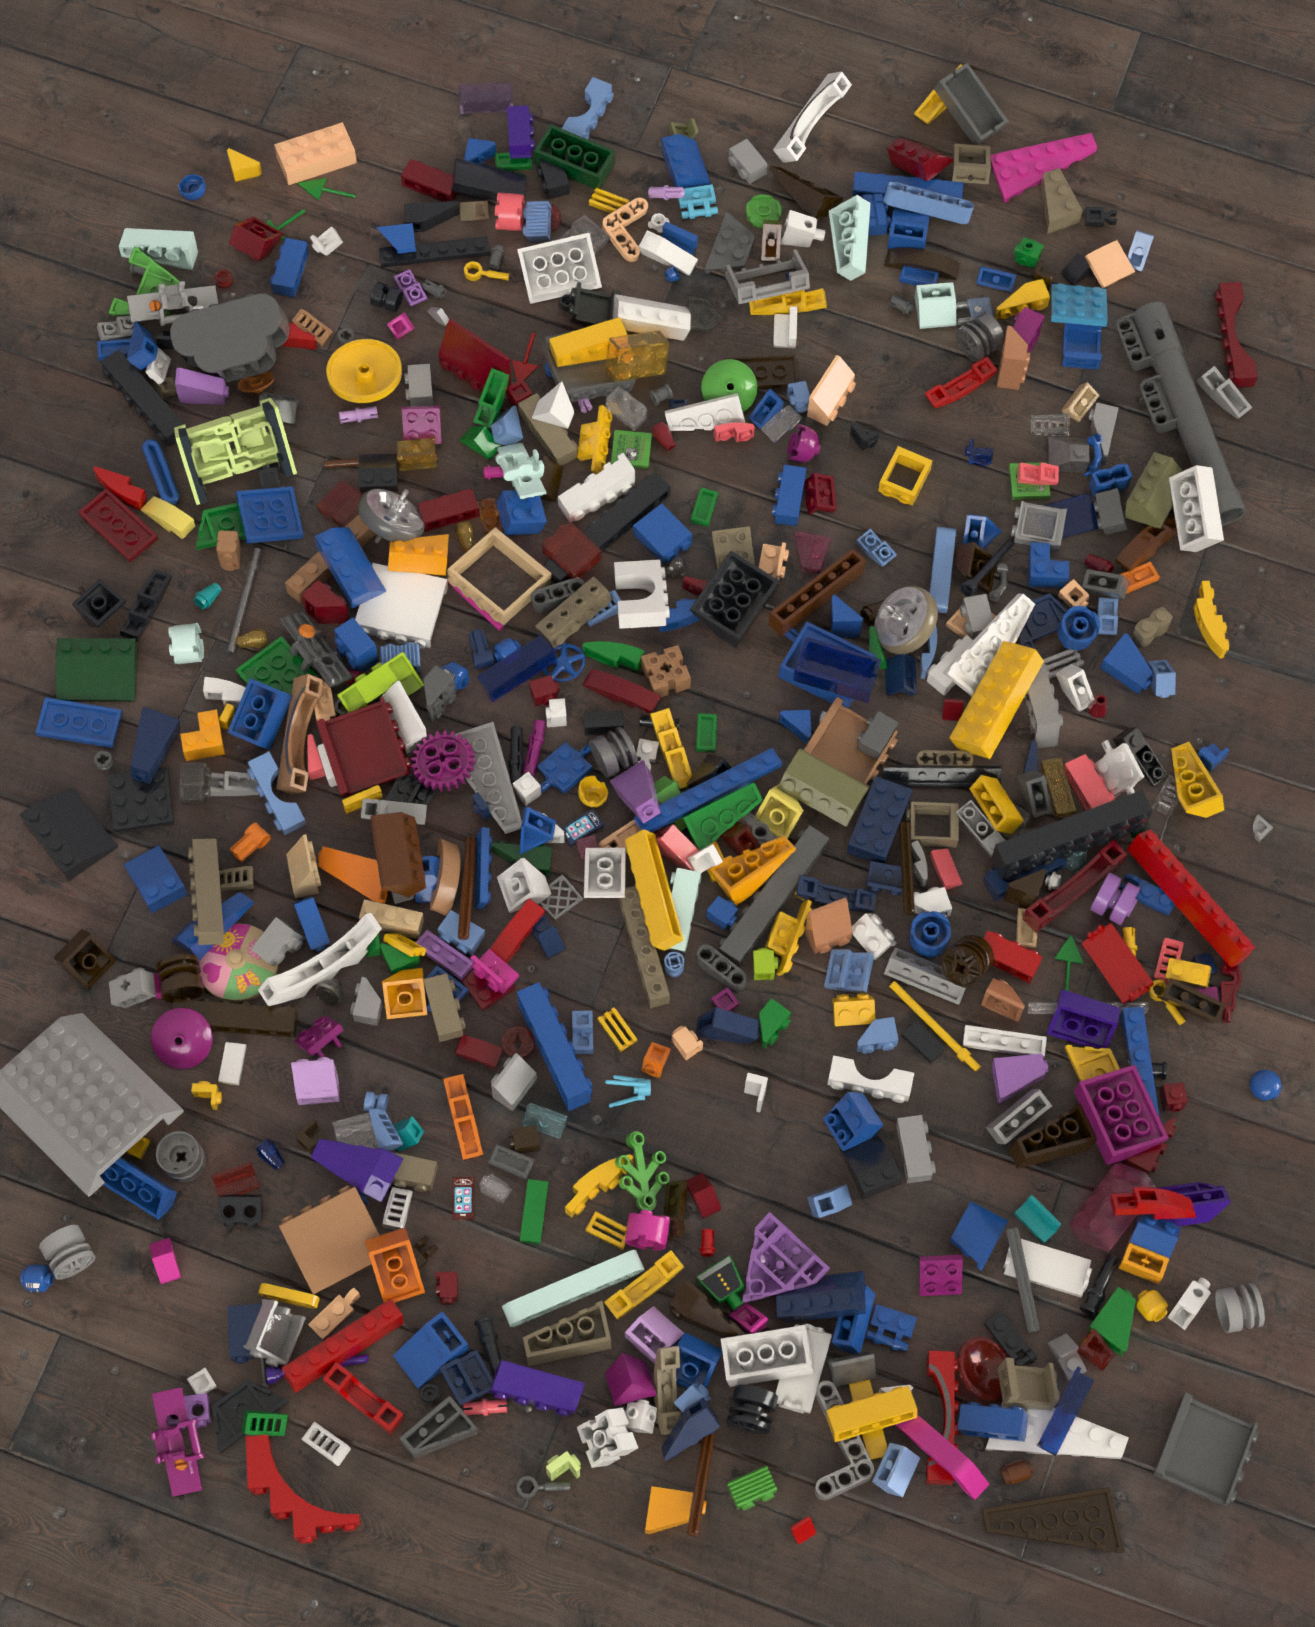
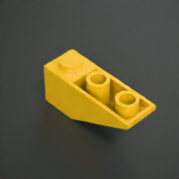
[995,279,1050,320]

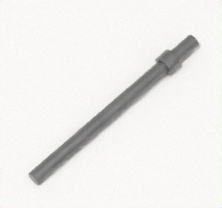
[227,548,262,654]

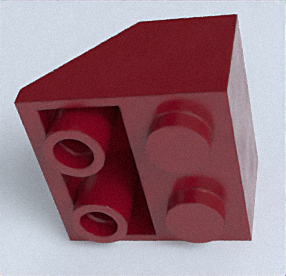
[302,580,349,624]

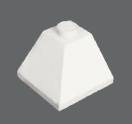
[497,858,551,913]

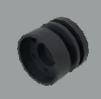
[726,1384,778,1434]

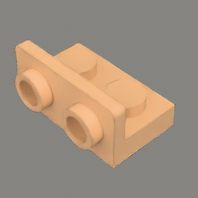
[759,542,789,581]

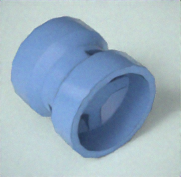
[664,952,684,977]
[363,1091,388,1112]

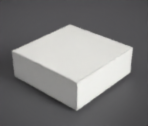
[187,1368,217,1394]

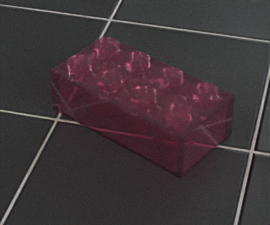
[1068,1162,1156,1252]

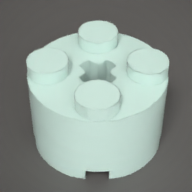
[169,623,204,664]

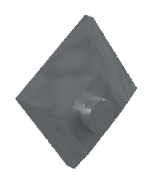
[1048,436,1089,473]

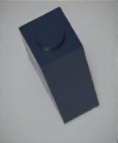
[696,1007,760,1044]
[228,1303,262,1364]

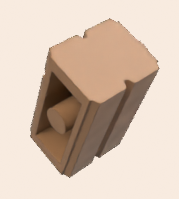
[216,531,242,571]

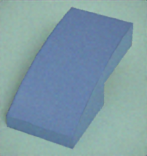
[1097,597,1118,636]
[572,1010,593,1054]

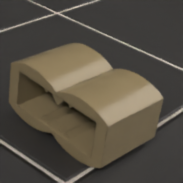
[1131,607,1173,648]

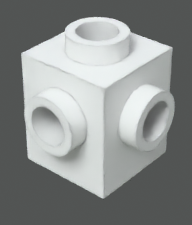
[625,1399,657,1434]

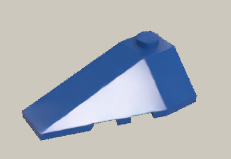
[172,892,254,961]

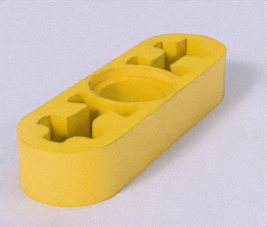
[258,1283,320,1309]

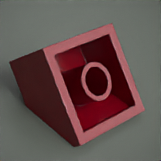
[229,216,284,261]

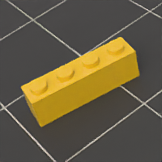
[826,1386,917,1442]

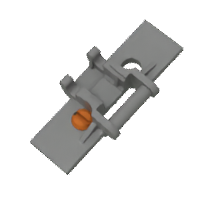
[127,281,218,326]

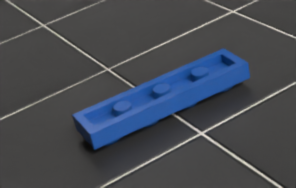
[475,827,492,910]

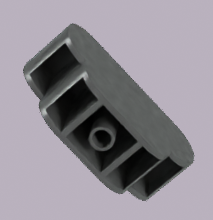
[170,294,290,383]

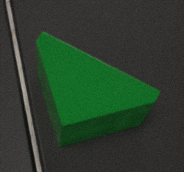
[460,426,501,461]
[380,943,421,975]

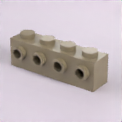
[535,577,612,649]

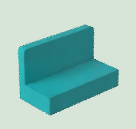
[1014,1195,1061,1244]

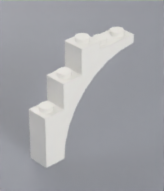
[258,913,382,1006]

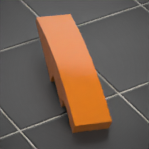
[443,1074,483,1160]

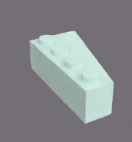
[119,228,198,270]

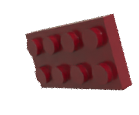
[78,488,159,563]

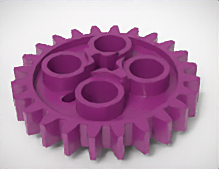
[411,730,476,792]

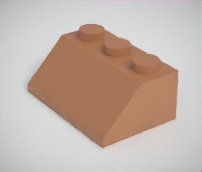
[997,326,1030,390]

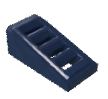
[1023,740,1039,773]

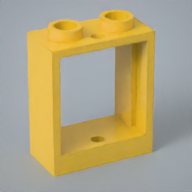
[878,446,933,506]

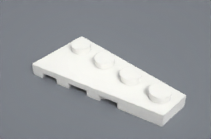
[665,393,745,431]

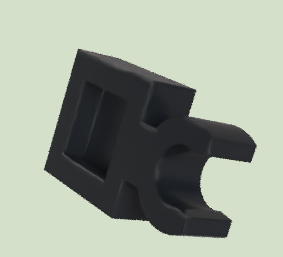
[1085,206,1117,227]

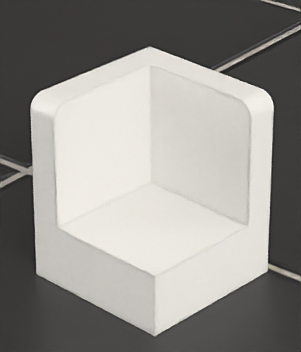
[687,844,723,873]

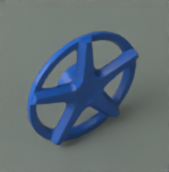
[542,642,585,682]

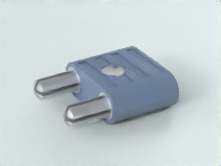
[956,297,993,325]

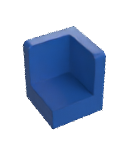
[1198,743,1229,772]

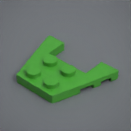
[109,246,179,316]

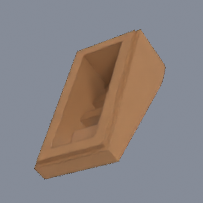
[291,309,333,346]

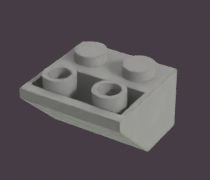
[491,1053,537,1111]

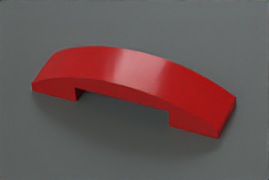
[924,356,997,408]

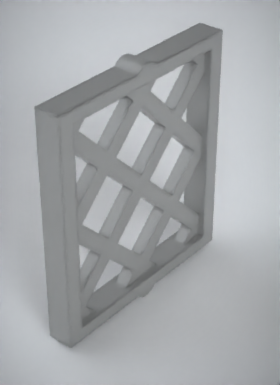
[540,875,583,921]

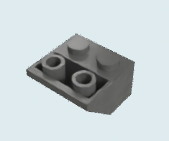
[423,665,456,722]

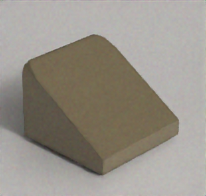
[152,377,177,399]

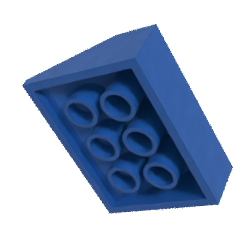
[778,622,876,709]

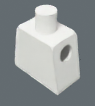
[780,210,825,248]
[1167,1278,1211,1330]

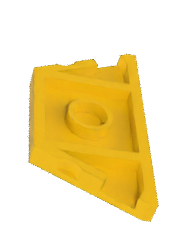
[1064,1045,1120,1082]

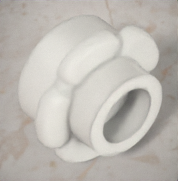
[1045,872,1061,891]

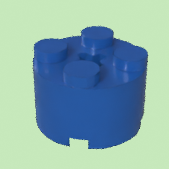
[1057,606,1100,650]
[909,911,951,958]

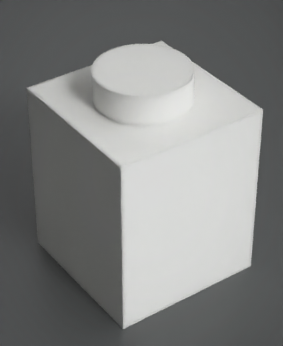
[513,772,541,806]

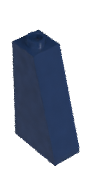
[131,707,180,784]

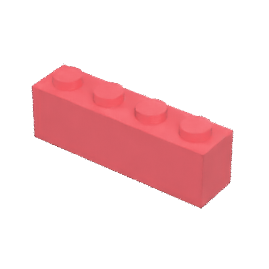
[1063,754,1115,810]

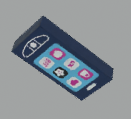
[561,809,604,847]

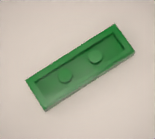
[520,1179,549,1244]

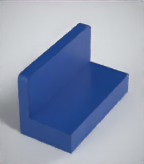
[661,222,698,255]

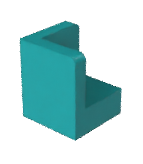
[393,1116,424,1151]

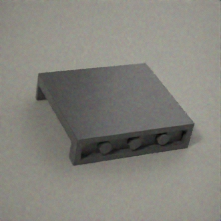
[541,333,636,402]
[1152,1392,1259,1507]

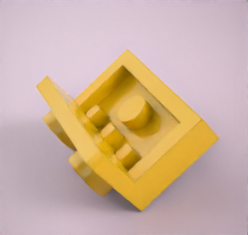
[832,993,875,1026]

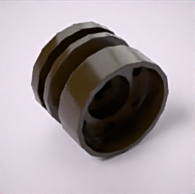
[942,935,994,987]
[156,954,204,1003]

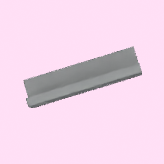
[884,947,966,1005]

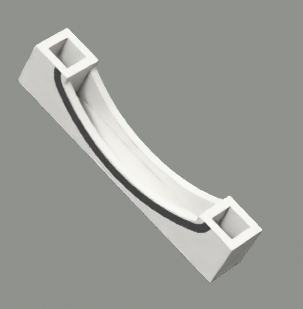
[773,72,852,163]

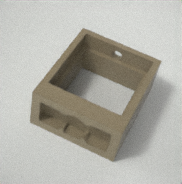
[952,143,991,184]
[905,802,959,848]

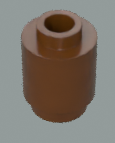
[1000,1457,1034,1485]

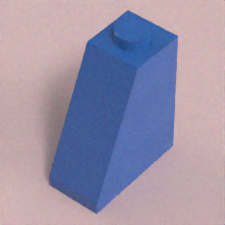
[1101,633,1153,694]
[292,896,330,952]

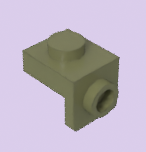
[668,118,698,139]

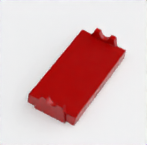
[1081,923,1155,1005]

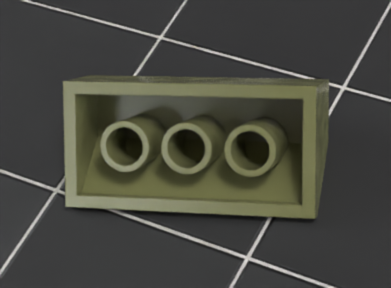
[1125,452,1183,529]
[777,748,869,827]

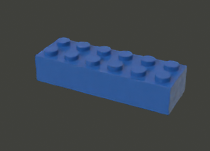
[517,982,593,1111]

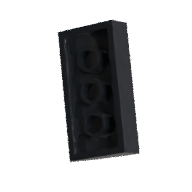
[451,158,526,201]

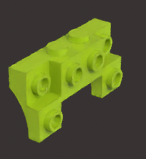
[337,652,424,713]

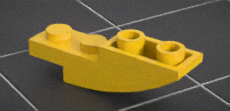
[1193,581,1229,658]
[565,1154,634,1218]

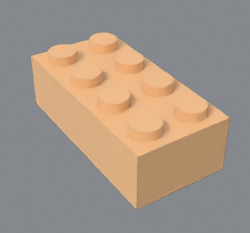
[274,122,357,185]

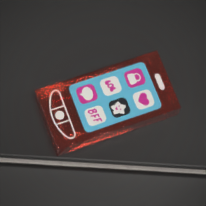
[452,1177,474,1220]

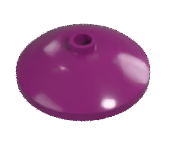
[151,1007,213,1069]

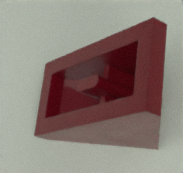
[686,1173,721,1219]

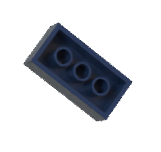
[847,776,913,863]

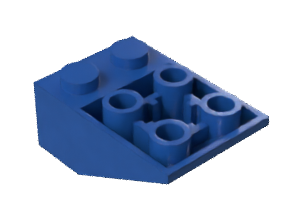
[888,207,929,250]
[393,1311,470,1389]

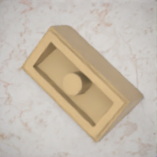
[1061,382,1100,422]

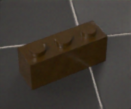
[1157,978,1226,1024]

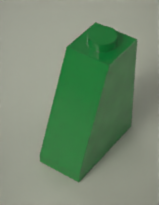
[1087,1287,1136,1357]

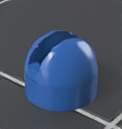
[664,266,680,282]

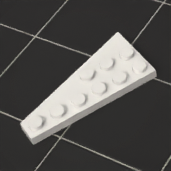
[943,594,1035,697]
[985,1401,1129,1459]

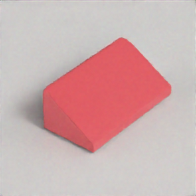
[929,849,962,890]

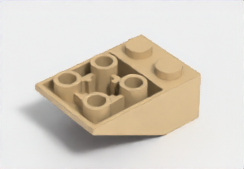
[286,835,321,898]

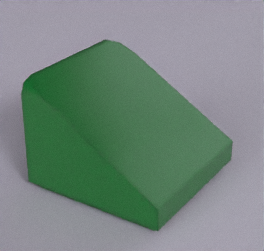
[366,933,381,957]

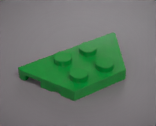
[196,503,245,550]

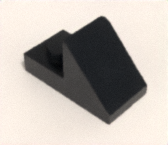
[1061,252,1093,286]

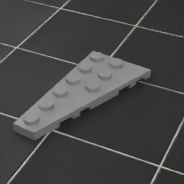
[447,722,522,834]

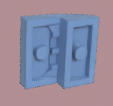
[824,949,874,993]

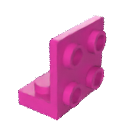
[471,949,520,994]

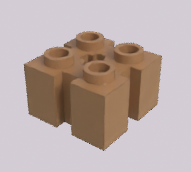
[641,645,691,697]

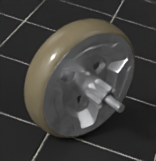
[874,586,938,655]

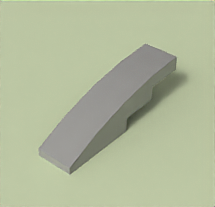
[181,771,259,796]

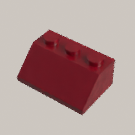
[887,138,953,182]

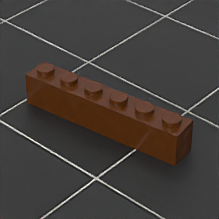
[768,549,866,637]

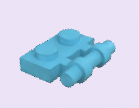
[678,184,718,220]

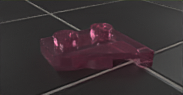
[795,531,831,574]

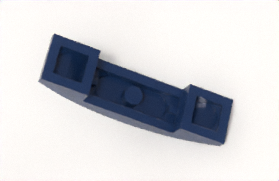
[796,875,877,912]

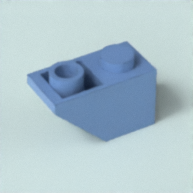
[856,1017,898,1054]
[807,1184,853,1218]

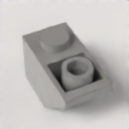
[350,977,383,1026]

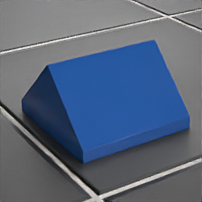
[829,594,863,638]

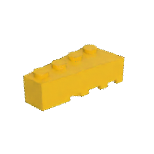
[549,317,628,367]

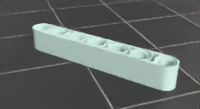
[502,1250,645,1327]

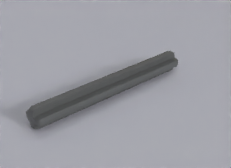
[1006,1227,1040,1332]

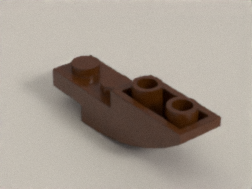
[1115,516,1178,572]

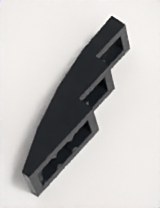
[120,569,172,642]

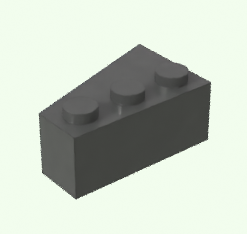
[399,1396,478,1459]

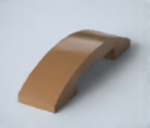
[430,838,460,916]

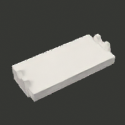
[1003,1239,1092,1297]
[775,1323,832,1414]

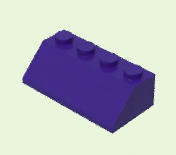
[490,1360,585,1417]

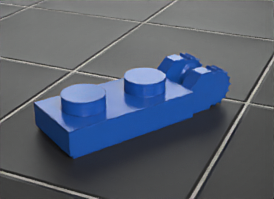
[1119,873,1174,916]

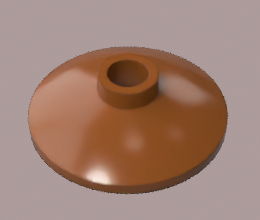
[238,371,274,393]

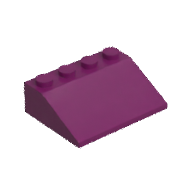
[1073,1065,1169,1165]

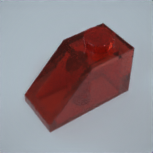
[722,822,760,856]

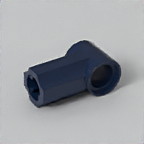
[468,629,495,669]

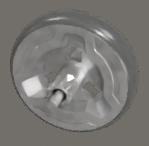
[358,489,425,543]

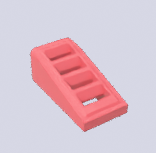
[307,734,325,780]
[1153,938,1184,981]

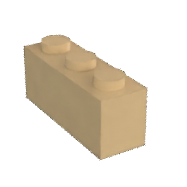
[359,899,424,939]

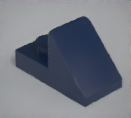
[531,915,565,959]

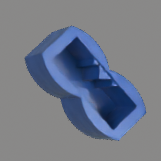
[1089,464,1132,497]

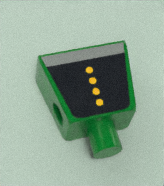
[696,1255,744,1311]

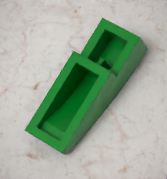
[473,368,510,429]
[582,641,645,672]

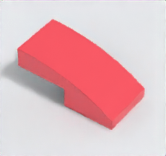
[1017,463,1059,485]

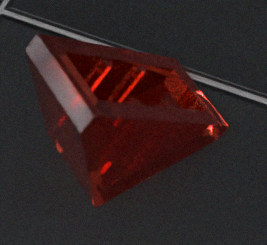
[1077,1328,1115,1371]

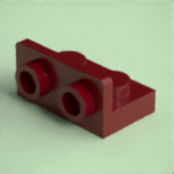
[804,473,837,515]

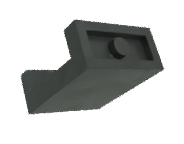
[568,282,621,326]

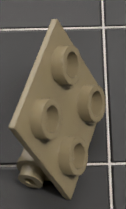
[712,526,755,569]

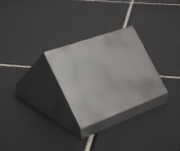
[827,1352,876,1387]

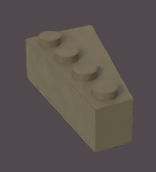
[523,1301,611,1366]

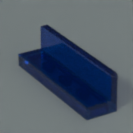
[477,635,557,702]
[1036,1366,1094,1456]

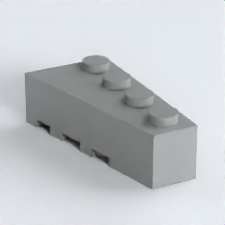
[1024,662,1063,749]

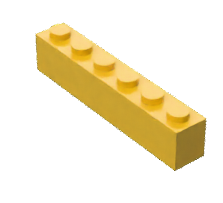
[625,829,684,951]

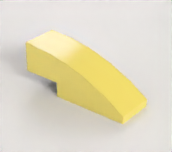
[141,496,195,539]

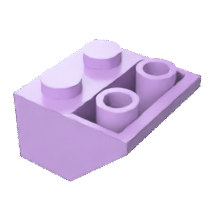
[625,1306,684,1365]

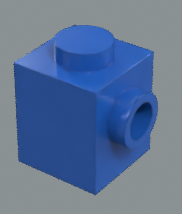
[706,895,738,931]

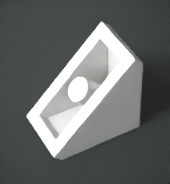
[532,381,574,429]

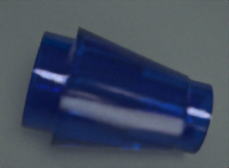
[255,1139,285,1170]

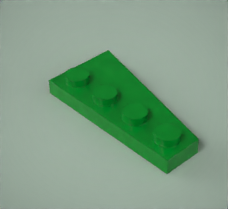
[682,782,762,850]

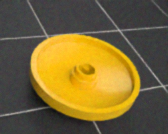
[326,339,402,403]

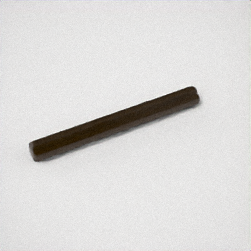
[899,821,915,915]

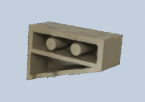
[1040,168,1083,234]

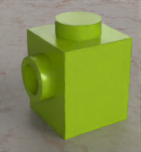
[753,948,778,980]

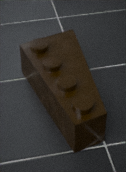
[1009,1103,1097,1169]

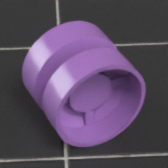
[1090,873,1140,926]

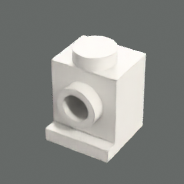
[546,698,567,728]

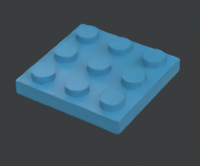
[1051,284,1108,327]

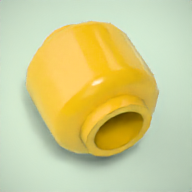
[1136,1290,1168,1322]

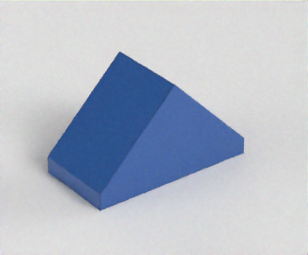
[464,138,496,164]
[748,389,784,430]
[779,710,812,745]

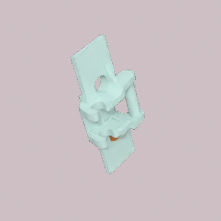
[495,443,546,500]

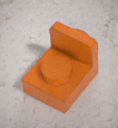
[641,1042,671,1078]

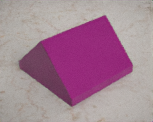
[605,1353,656,1406]

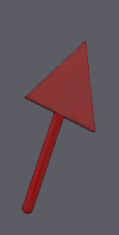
[511,333,538,381]

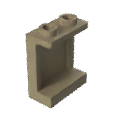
[998,1357,1060,1411]

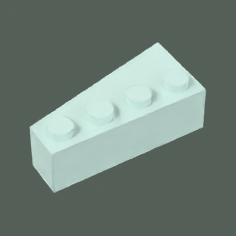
[829,195,870,281]
[667,868,702,953]

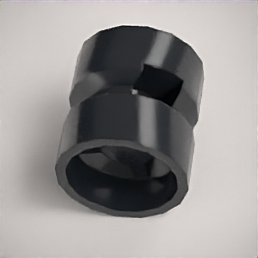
[370,282,403,313]

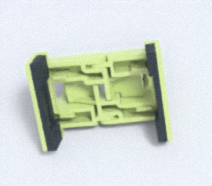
[174,398,297,505]

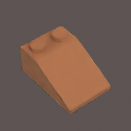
[805,897,853,954]

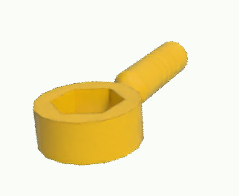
[464,262,510,281]
[1149,980,1185,1025]

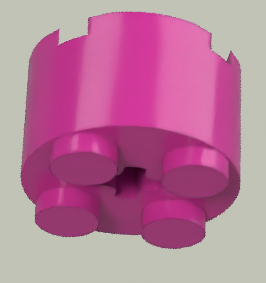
[625,1210,670,1251]

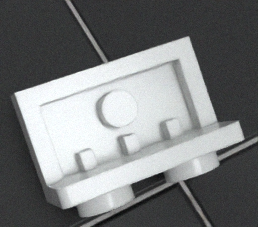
[852,913,897,960]

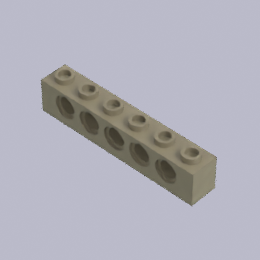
[618,886,670,1008]

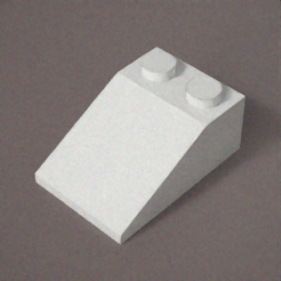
[584,848,626,898]

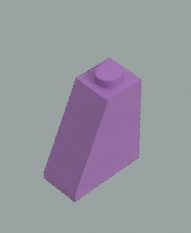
[175,368,229,405]
[991,1054,1048,1104]

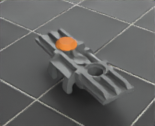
[280,611,353,687]

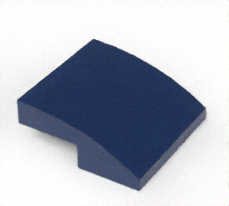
[439,1350,493,1406]

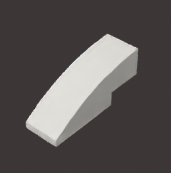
[203,677,246,708]

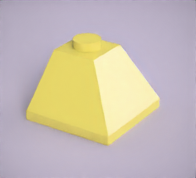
[755,784,803,839]

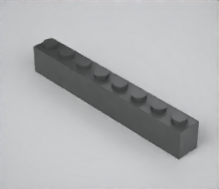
[718,825,829,967]

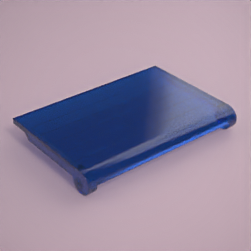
[1035,494,1099,539]

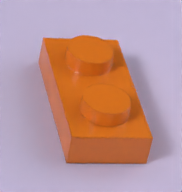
[1119,561,1160,594]

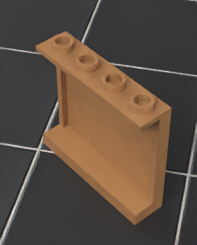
[804,697,898,795]
[279,1185,380,1294]

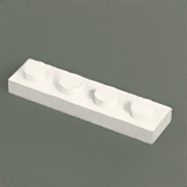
[962,1025,1047,1059]

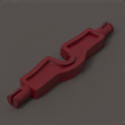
[1220,959,1242,1023]

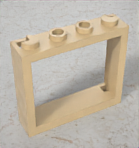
[447,527,552,626]

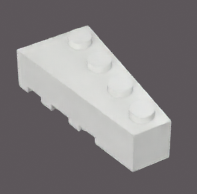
[558,453,635,523]

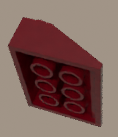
[438,319,512,394]

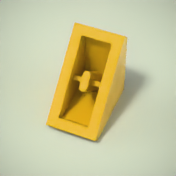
[227,148,262,182]

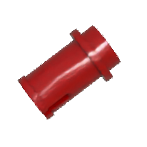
[699,1229,716,1257]

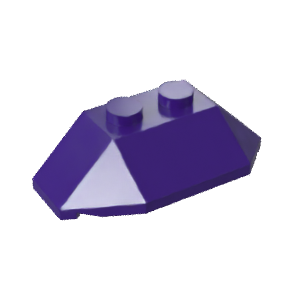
[1152,1182,1230,1226]

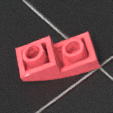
[713,423,755,442]

